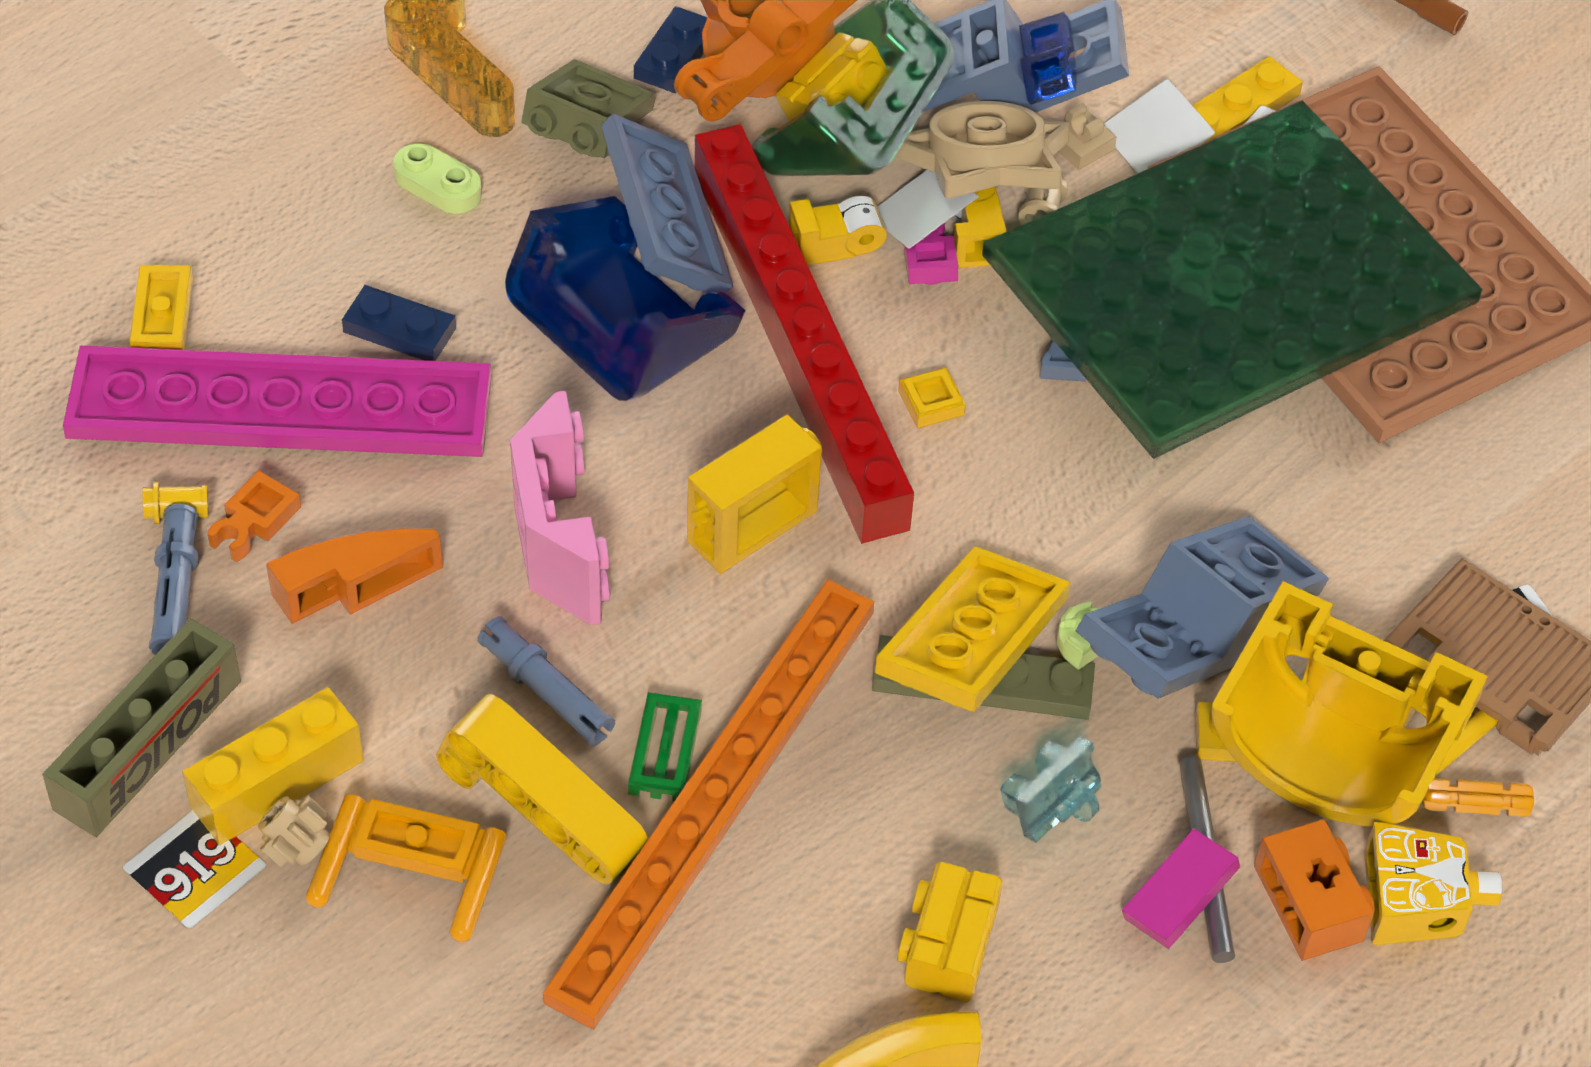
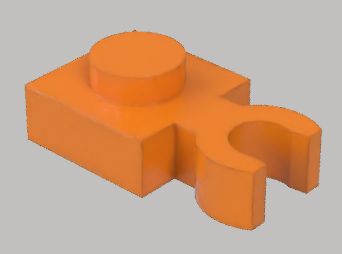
[207,470,301,562]

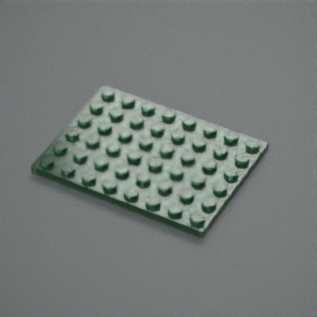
[982,100,1483,459]

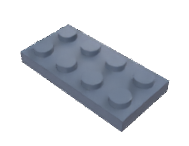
[601,113,733,298]

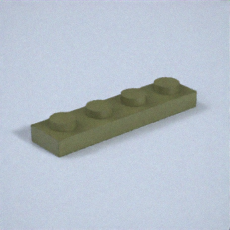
[872,635,1095,720]

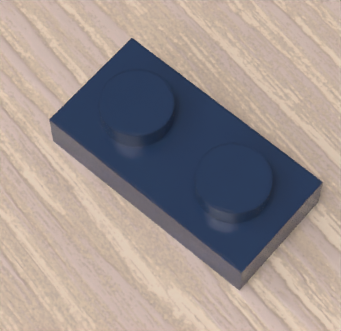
[634,6,708,94]
[342,285,456,361]

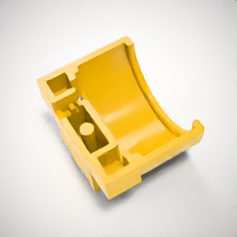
[1212,581,1488,827]

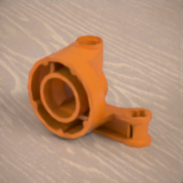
[674,0,857,122]

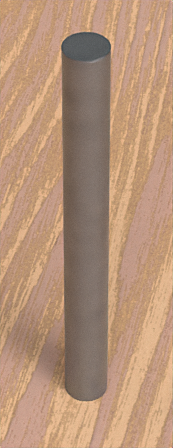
[1180,756,1235,963]

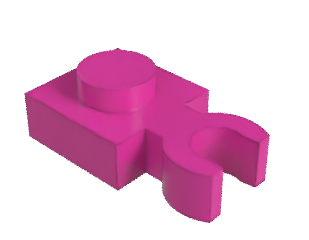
[904,223,958,285]

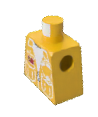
[1364,822,1502,945]

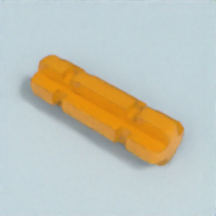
[1422,778,1534,817]

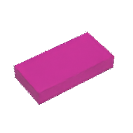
[1122,828,1240,949]

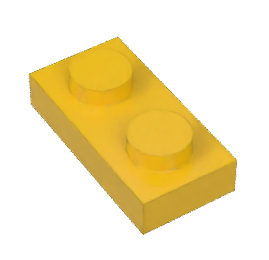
[130,265,193,350]

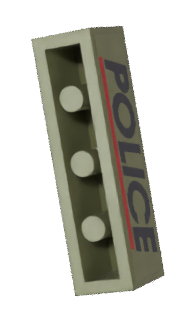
[42,618,241,838]

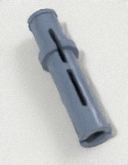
[149,504,199,655]
[478,616,615,746]

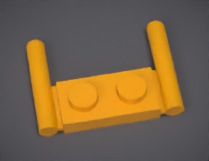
[306,794,507,942]

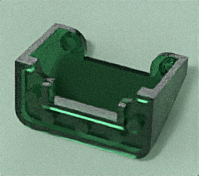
[752,0,955,177]

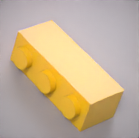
[182,687,364,846]

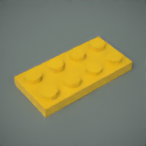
[875,546,1071,713]

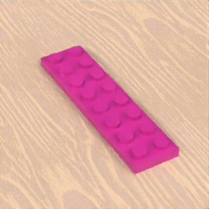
[63,345,491,457]

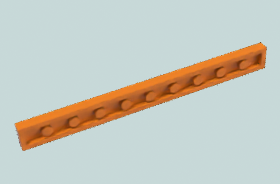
[543,579,875,1030]

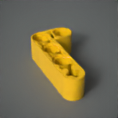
[436,694,648,885]

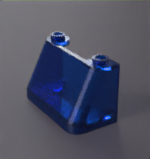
[505,196,746,401]

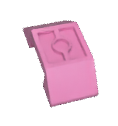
[510,391,610,625]

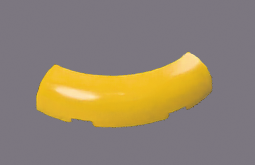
[815,1011,982,1067]

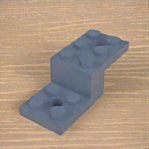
[877,0,1129,125]
[1075,516,1329,699]

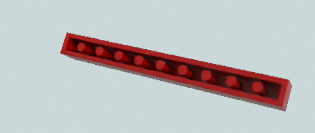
[694,124,914,544]

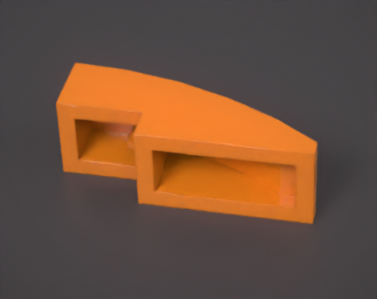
[266,528,443,624]

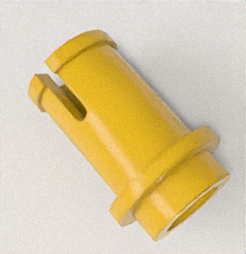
[142,482,209,524]

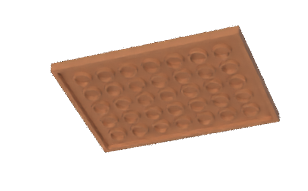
[1146,66,1591,443]

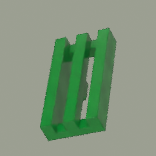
[628,692,702,801]

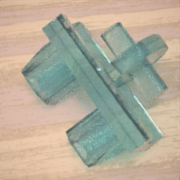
[1001,736,1102,843]

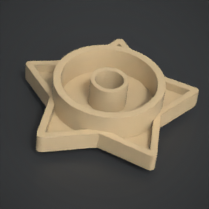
[891,101,1069,198]

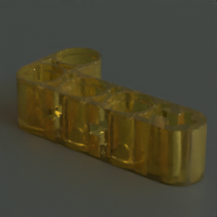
[384,0,515,137]

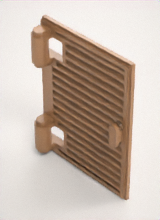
[1384,558,1591,756]

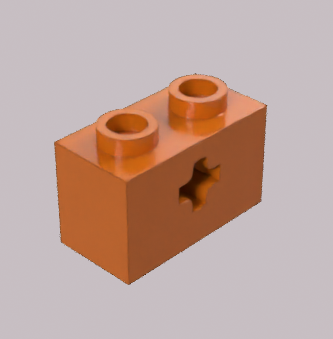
[1254,819,1375,961]

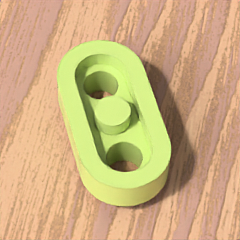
[393,143,481,214]

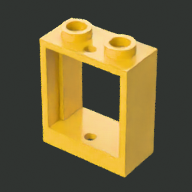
[687,414,822,574]

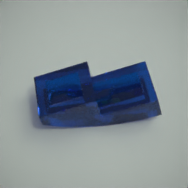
[1019,11,1077,105]

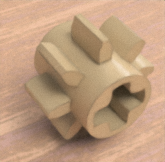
[258,795,330,867]

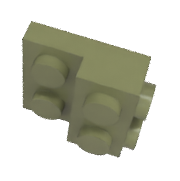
[521,59,656,158]

